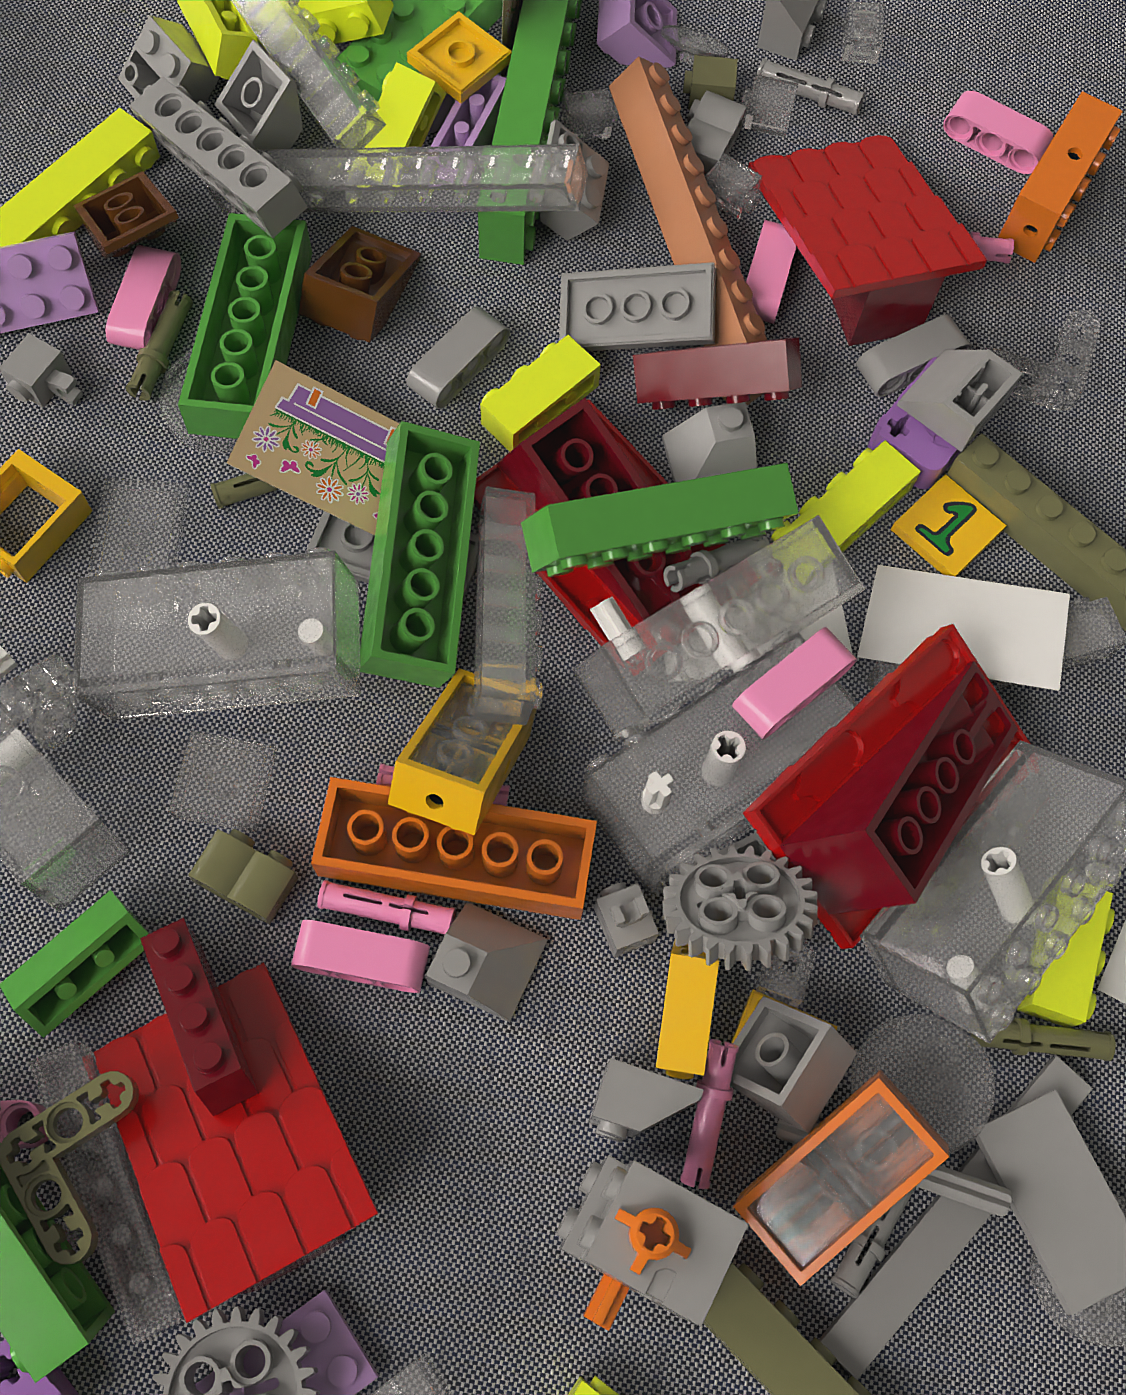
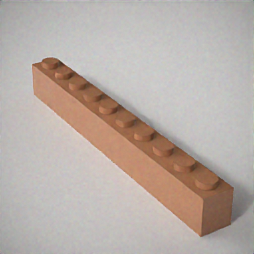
[609,56,767,405]

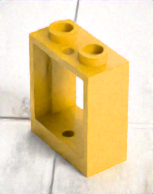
[0,449,93,583]
[656,940,720,1079]

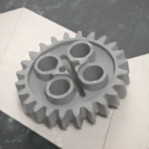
[662,845,818,971]
[152,1306,320,1395]

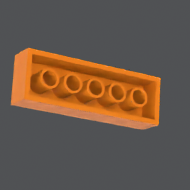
[311,777,597,920]

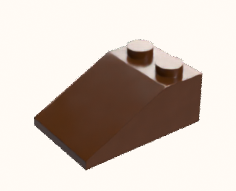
[73,171,179,260]
[299,226,421,343]

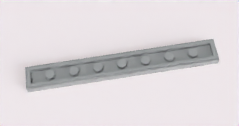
[818,1056,1093,1380]

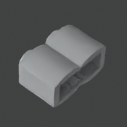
[687,90,747,178]

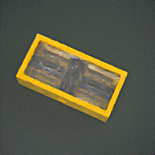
[388,668,540,835]

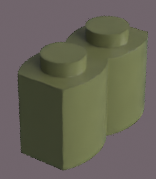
[188,829,298,925]

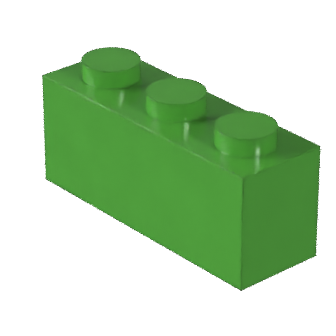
[0,890,150,1038]

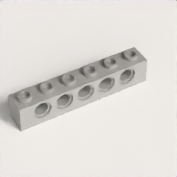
[129,77,308,238]

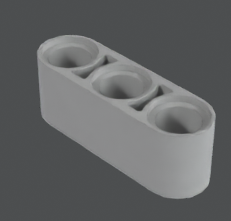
[406,306,510,409]
[856,314,972,397]

